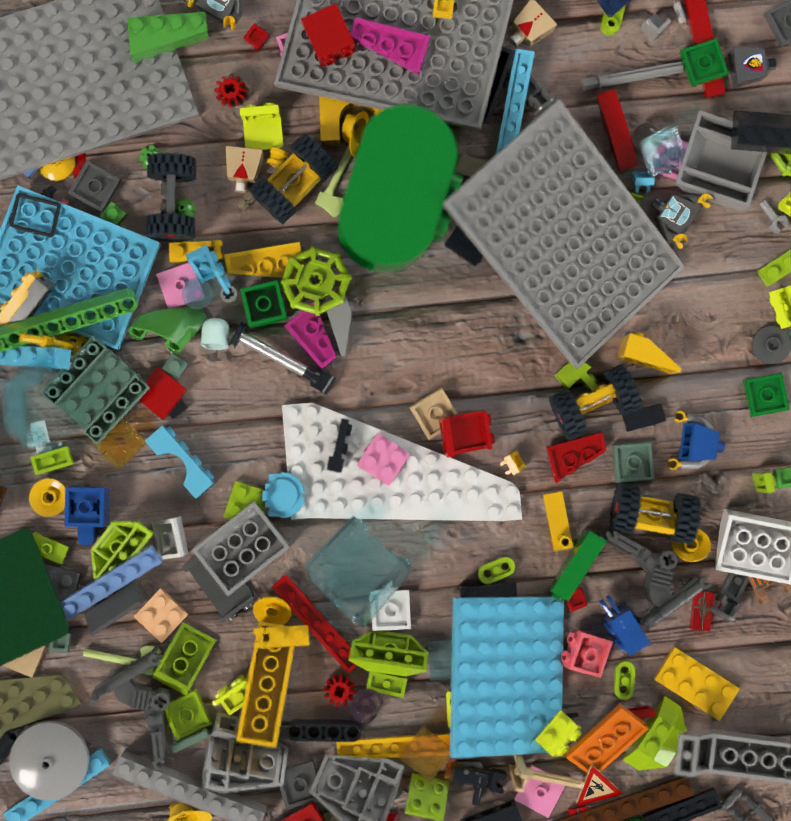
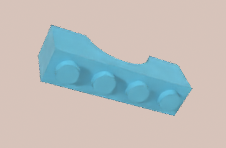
[0,346,71,369]
[145,426,216,499]

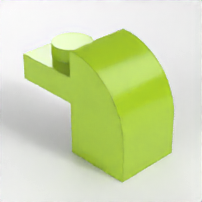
[553,363,599,393]

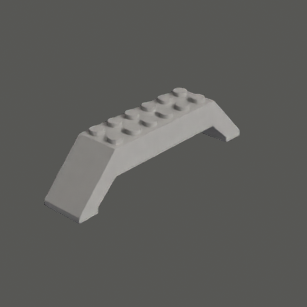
[674,728,791,784]

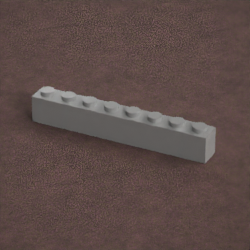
[112,751,267,821]

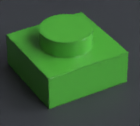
[100,201,128,226]
[773,467,791,489]

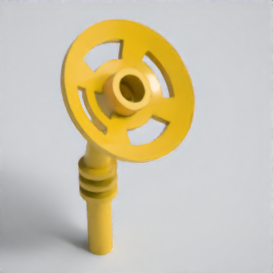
[20,331,90,359]

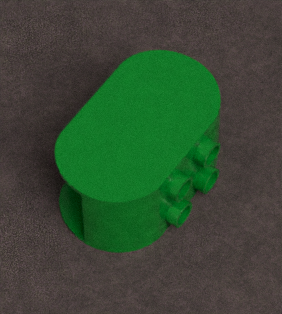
[338,105,463,273]

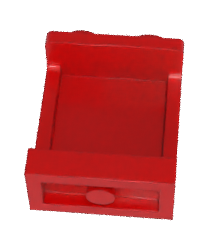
[301,3,356,67]
[438,410,494,458]

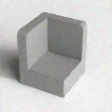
[640,13,671,42]

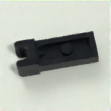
[326,418,352,473]

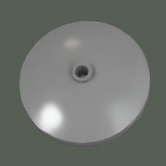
[9,721,90,800]

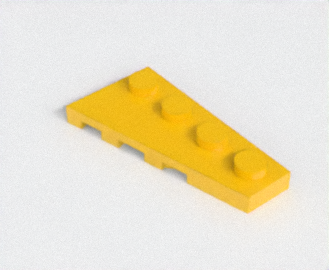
[224,242,304,279]

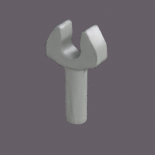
[759,200,789,234]

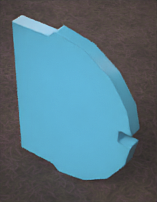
[263,472,305,518]

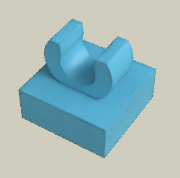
[632,172,655,193]

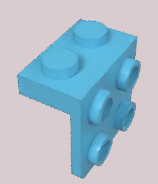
[186,245,231,295]

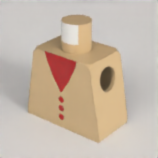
[509,0,557,47]
[226,146,264,193]

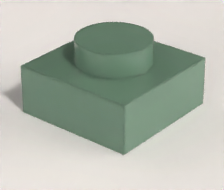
[162,353,189,380]
[49,632,72,653]

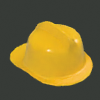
[341,111,369,158]
[167,801,212,821]

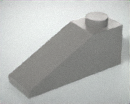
[324,295,354,358]

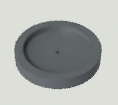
[751,326,791,364]

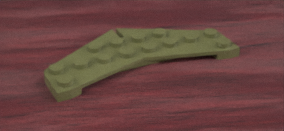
[0,674,83,738]

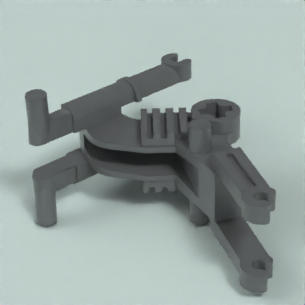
[598,531,711,626]
[89,646,172,771]

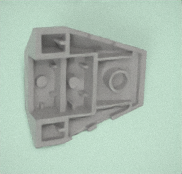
[202,712,289,793]
[310,755,405,821]

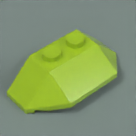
[91,521,154,579]
[349,630,429,677]
[622,695,687,771]

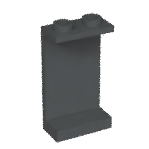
[182,556,256,623]

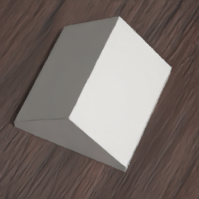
[152,516,189,559]

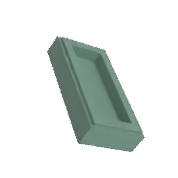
[171,726,211,754]

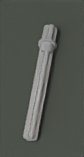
[581,61,684,90]

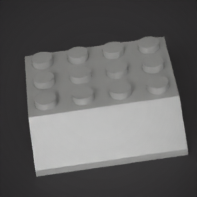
[675,110,767,212]

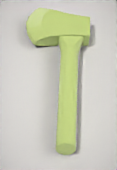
[315,145,352,218]
[83,645,162,676]

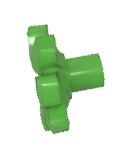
[139,145,162,169]
[174,198,196,217]

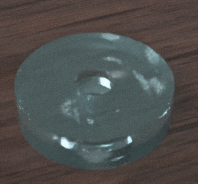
[182,278,213,309]

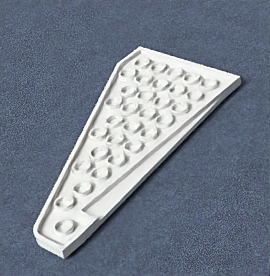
[282,403,522,521]

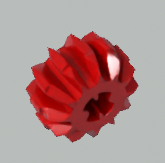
[214,74,247,108]
[323,673,356,707]

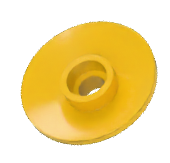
[39,156,76,181]
[29,478,65,517]
[671,529,711,562]
[253,596,291,625]

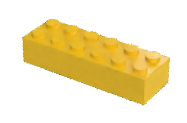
[236,621,295,748]

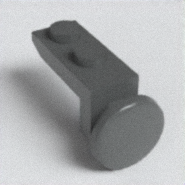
[506,66,558,117]
[710,573,749,623]

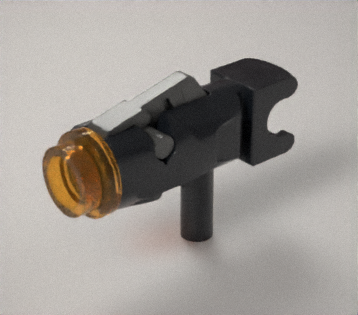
[443,761,507,805]

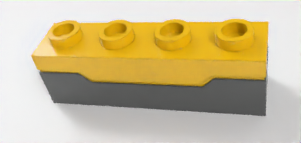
[0,270,56,336]

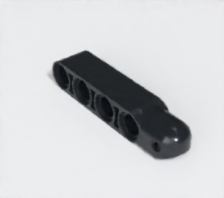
[278,719,362,742]

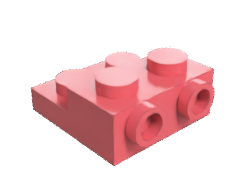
[561,628,613,678]

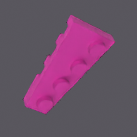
[350,17,430,75]

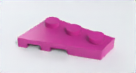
[285,302,336,370]

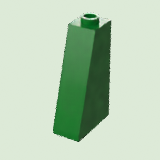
[548,530,607,602]

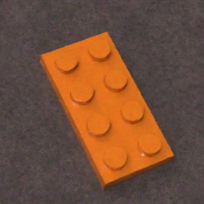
[565,704,649,773]

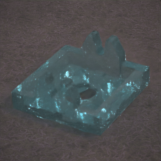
[640,124,684,177]

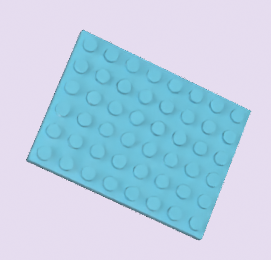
[0,185,161,350]
[450,596,564,758]

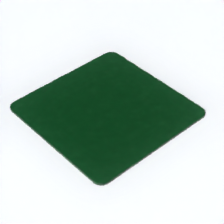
[0,528,69,666]

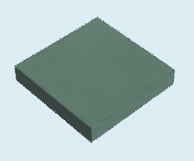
[612,442,655,483]

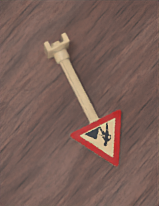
[508,754,621,805]

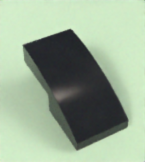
[622,403,666,432]

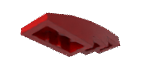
[596,89,638,171]

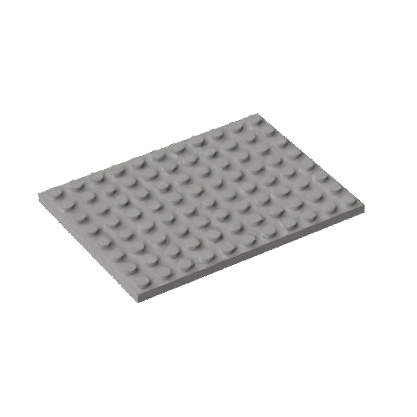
[0,0,199,180]
[274,0,514,131]
[442,100,685,369]

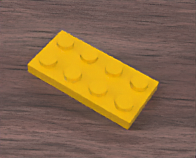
[653,646,740,721]

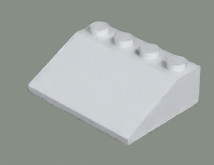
[715,509,791,584]

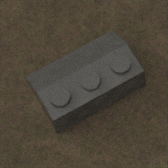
[84,580,149,636]

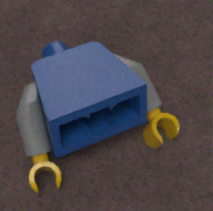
[668,411,725,470]

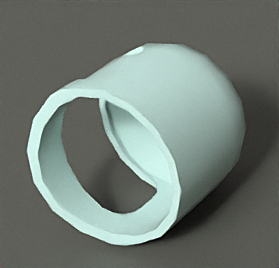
[200,318,230,350]

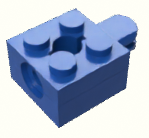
[64,487,110,546]
[599,595,650,656]

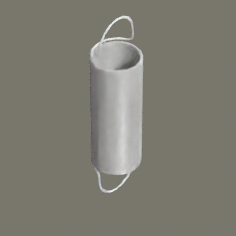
[673,0,686,28]

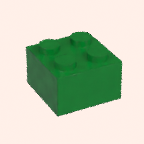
[240,280,289,329]

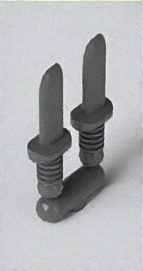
[721,787,774,821]

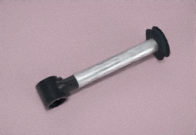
[229,321,336,395]

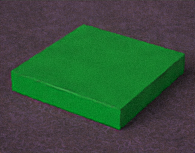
[679,38,729,88]
[743,373,790,417]

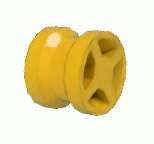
[266,148,289,168]

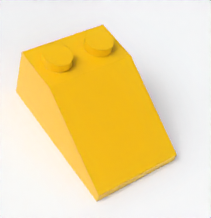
[616,332,681,374]

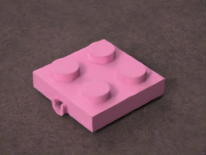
[356,433,410,486]

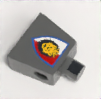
[729,47,777,88]

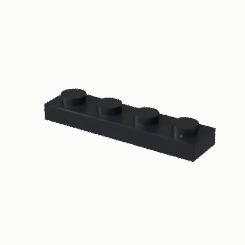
[642,787,723,821]

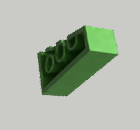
[127,12,209,64]

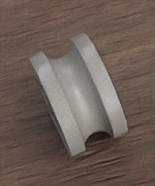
[220,286,238,303]

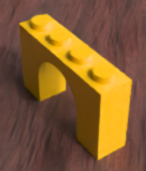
[319,97,381,145]

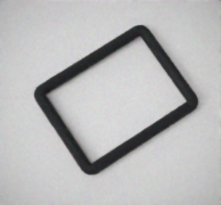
[9,193,61,237]

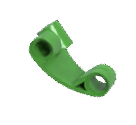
[128,307,207,354]

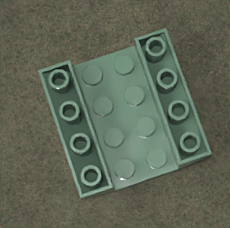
[40,336,150,445]

